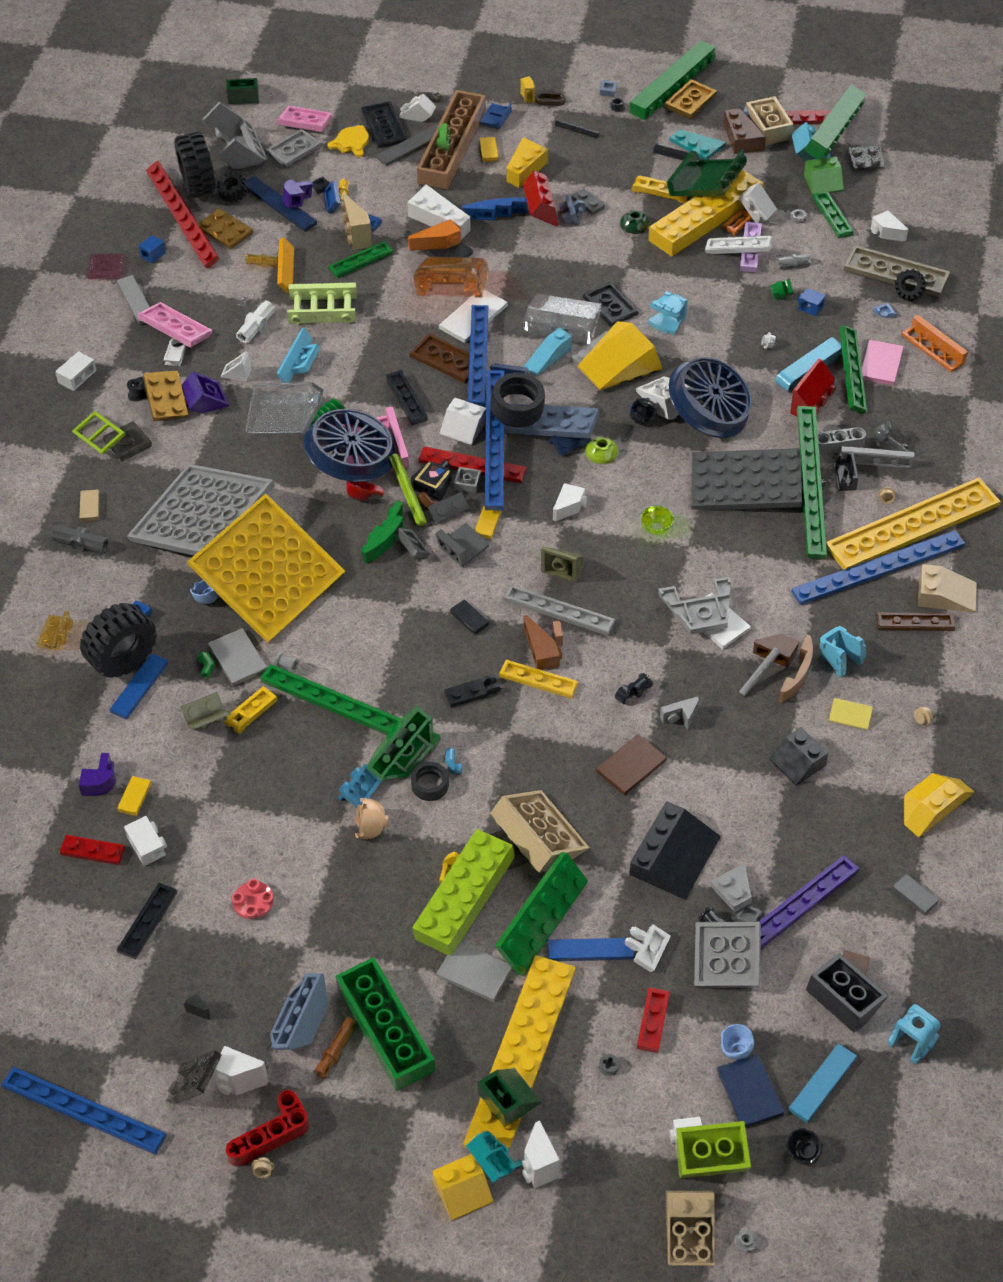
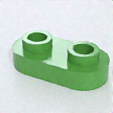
[437,123,450,151]

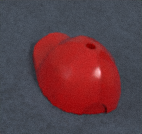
[346,481,384,501]

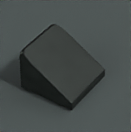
[183,993,211,1020]

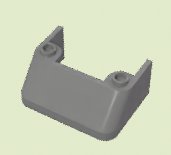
[203,102,267,169]

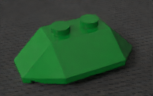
[366,705,434,781]

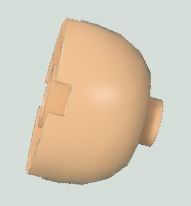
[355,798,388,839]

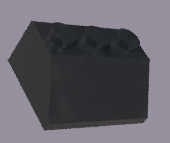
[806,953,888,1033]

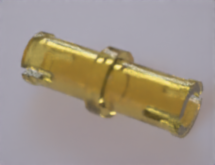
[245,253,278,267]

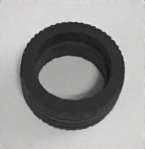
[491,372,545,428]

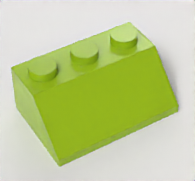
[676,1121,751,1179]

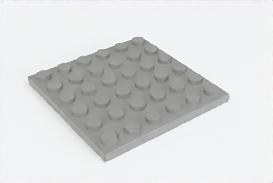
[127,464,275,555]

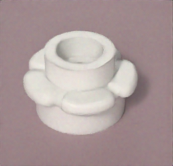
[761,332,775,349]

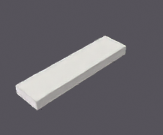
[705,236,773,254]

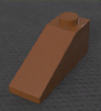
[523,615,562,670]

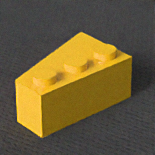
[506,137,548,188]

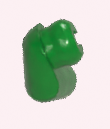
[196,651,214,678]

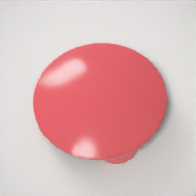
[232,879,274,919]

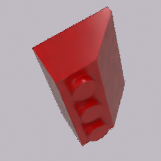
[523,170,559,226]
[790,358,836,416]

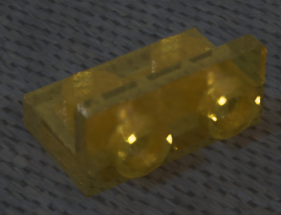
[36,611,73,651]

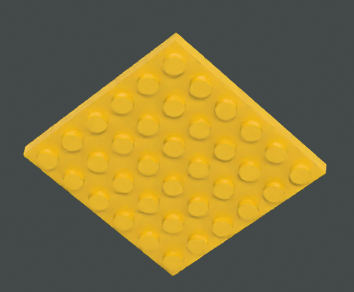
[187,493,345,643]

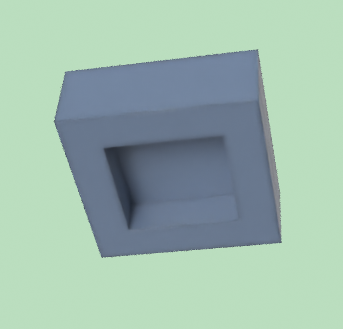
[600,80,618,97]

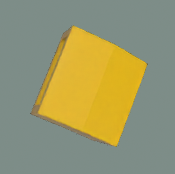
[521,76,535,103]

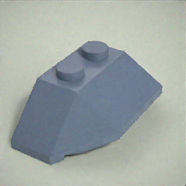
[270,973,328,1050]

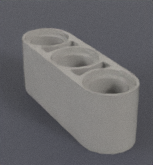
[818,428,866,455]

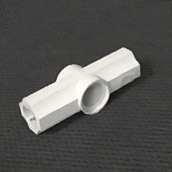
[236,301,275,344]

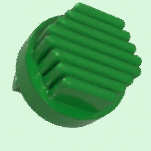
[770,279,794,300]

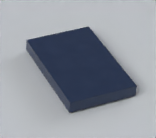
[717,1054,784,1128]

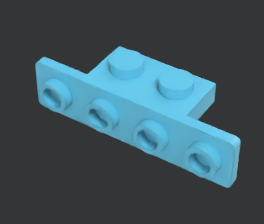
[277,328,320,385]

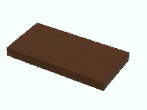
[409,333,470,384]

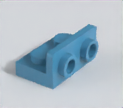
[337,764,382,808]

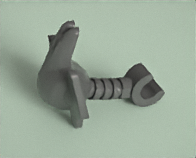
[874,420,912,452]

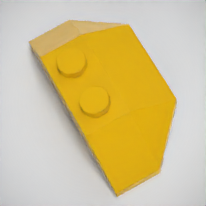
[904,773,975,838]

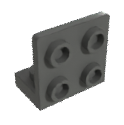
[435,523,489,567]

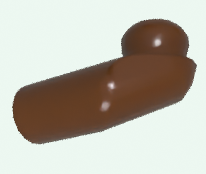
[418,492,439,509]

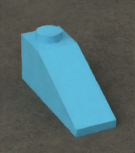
[524,328,572,376]

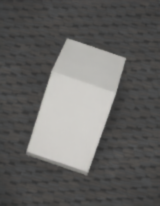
[221,351,251,381]

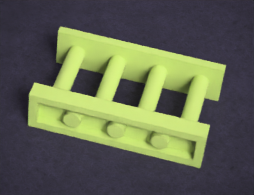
[287,283,357,324]

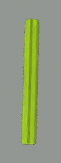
[390,454,427,526]

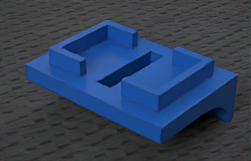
[480,103,512,129]

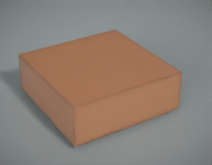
[553,621,563,647]

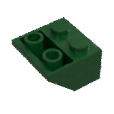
[226,78,259,104]
[478,1068,541,1128]

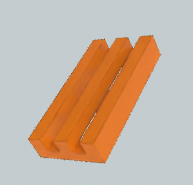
[722,209,753,235]

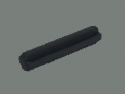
[653,144,699,161]

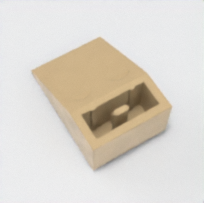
[341,194,372,250]
[666,1190,715,1266]

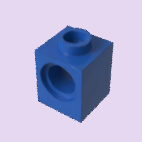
[797,288,825,316]

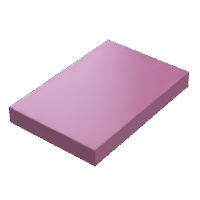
[278,106,332,132]
[862,340,903,386]

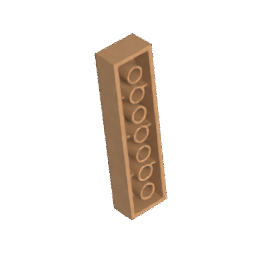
[417,90,486,189]

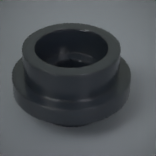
[610,98,625,111]

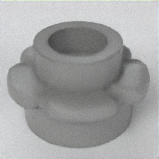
[734,1230,757,1252]

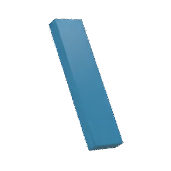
[789,1043,857,1123]

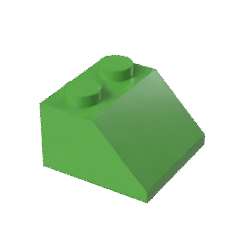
[804,157,844,195]

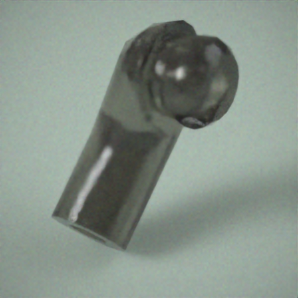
[418,92,442,103]

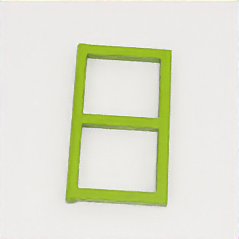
[72,411,126,455]

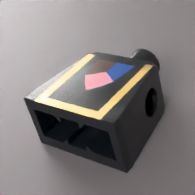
[411,460,452,501]

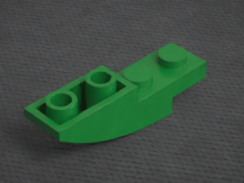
[361,501,404,564]

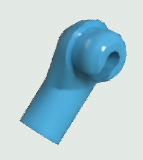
[445,748,462,775]

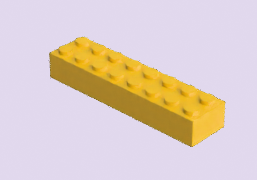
[648,169,764,257]

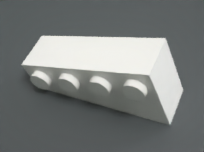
[407,185,471,240]

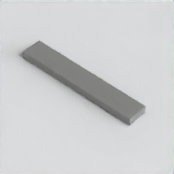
[503,585,615,636]

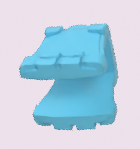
[648,291,688,335]
[819,626,866,678]
[888,1004,940,1064]

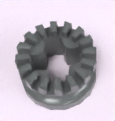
[599,1054,619,1076]

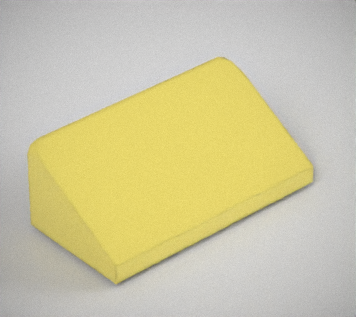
[829,698,873,730]

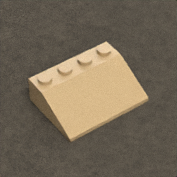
[490,790,590,873]

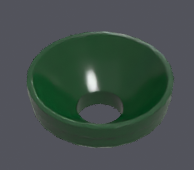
[620,210,650,234]

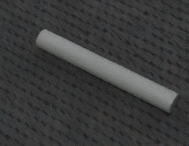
[739,647,780,697]

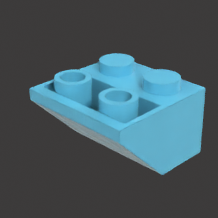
[791,122,830,161]

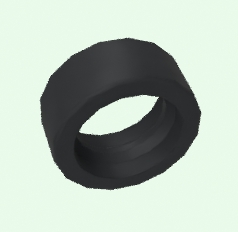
[411,762,449,801]

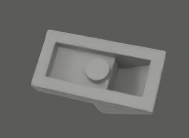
[660,696,699,730]

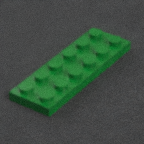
[495,852,588,975]

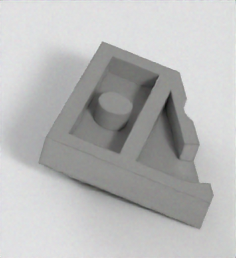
[710,864,752,912]

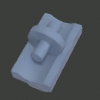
[559,194,587,225]

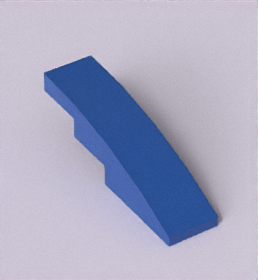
[462,198,528,221]

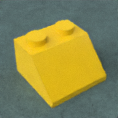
[432,1154,494,1221]

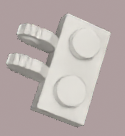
[625,925,670,972]

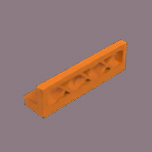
[901,315,968,372]

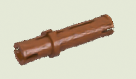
[314,1017,358,1079]

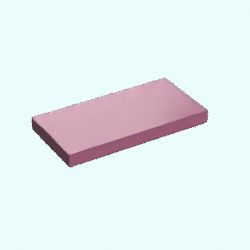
[138,302,213,347]

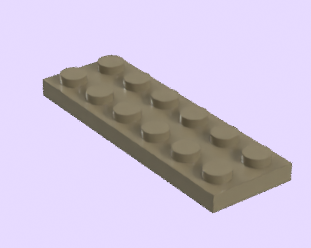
[843,245,950,298]

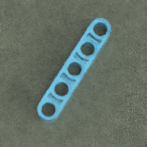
[775,337,843,393]

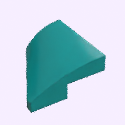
[466,1131,523,1183]

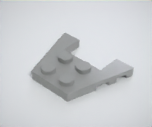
[658,577,731,634]

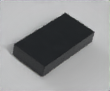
[450,599,489,635]

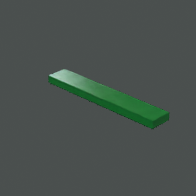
[839,325,867,414]

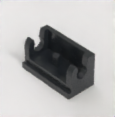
[833,451,858,491]

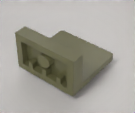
[180,692,230,731]

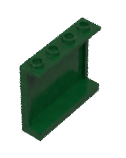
[667,149,747,196]

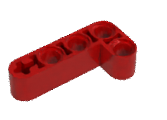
[225,1090,309,1167]

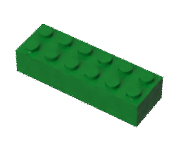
[335,957,436,1092]

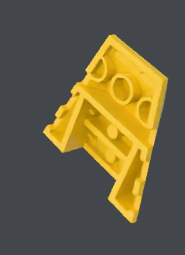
[577,321,662,390]

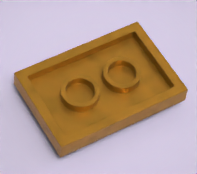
[665,79,717,119]
[198,208,253,250]
[143,370,188,422]

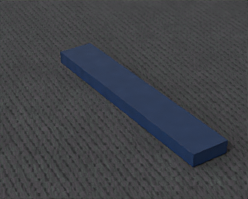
[245,176,317,232]

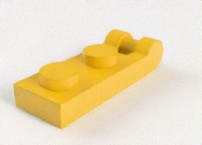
[224,686,277,734]

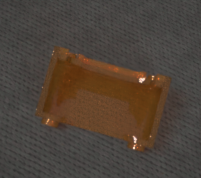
[413,257,489,298]

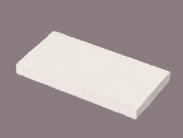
[439,288,508,343]

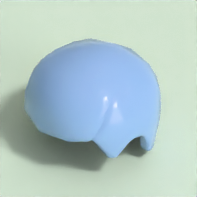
[190,580,219,604]
[721,1024,754,1060]

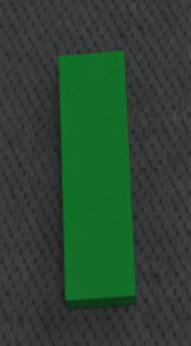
[812,191,854,239]
[328,241,393,278]

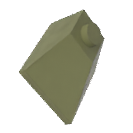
[541,546,584,583]

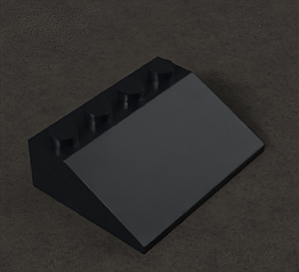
[629,801,721,900]

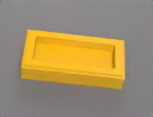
[480,137,498,162]
[475,506,501,539]
[117,776,152,816]

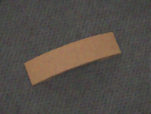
[779,635,813,703]

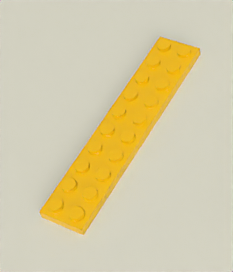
[826,478,1000,570]
[463,955,576,1153]

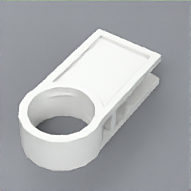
[164,338,187,366]

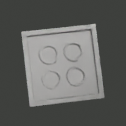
[694,922,761,988]

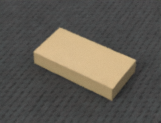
[80,490,100,522]

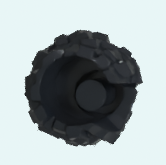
[629,397,657,425]

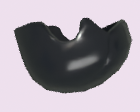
[786,1128,823,1165]

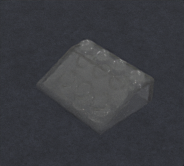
[523,293,602,344]
[245,382,323,434]

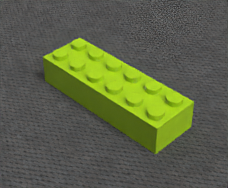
[412,829,515,956]

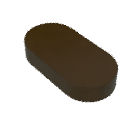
[535,92,566,106]

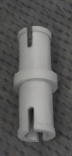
[776,253,811,268]

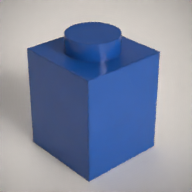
[138,235,166,263]

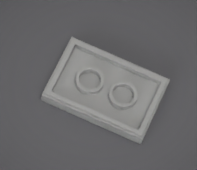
[266,129,322,168]
[208,628,267,686]
[436,942,512,1003]

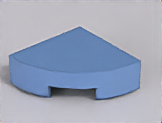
[873,303,897,318]

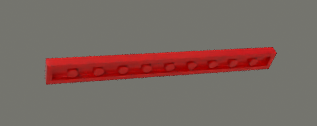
[146,160,220,268]

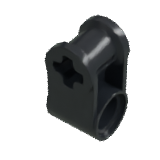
[127,376,147,402]

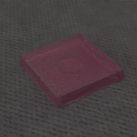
[87,253,124,280]

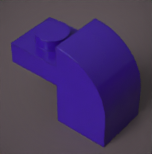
[282,179,313,209]
[78,753,117,796]

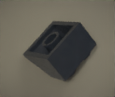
[769,727,828,786]

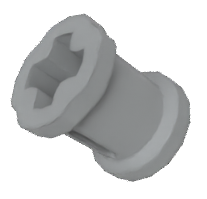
[274,652,299,673]

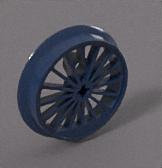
[669,357,752,438]
[304,409,395,482]

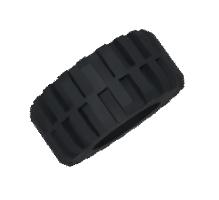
[174,132,216,197]
[80,603,157,678]

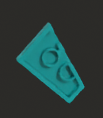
[669,129,726,160]

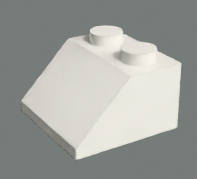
[440,398,486,445]
[212,1046,268,1095]
[522,1121,559,1189]

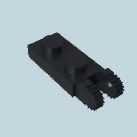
[444,674,501,707]

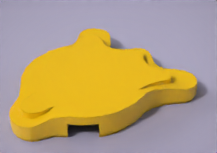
[327,125,369,157]

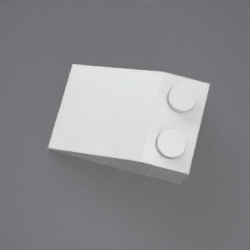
[636,376,695,419]

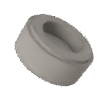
[790,209,807,223]

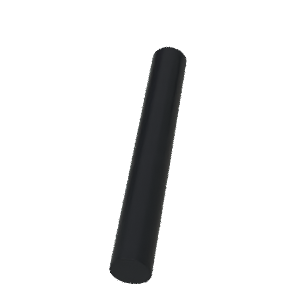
[555,120,600,138]

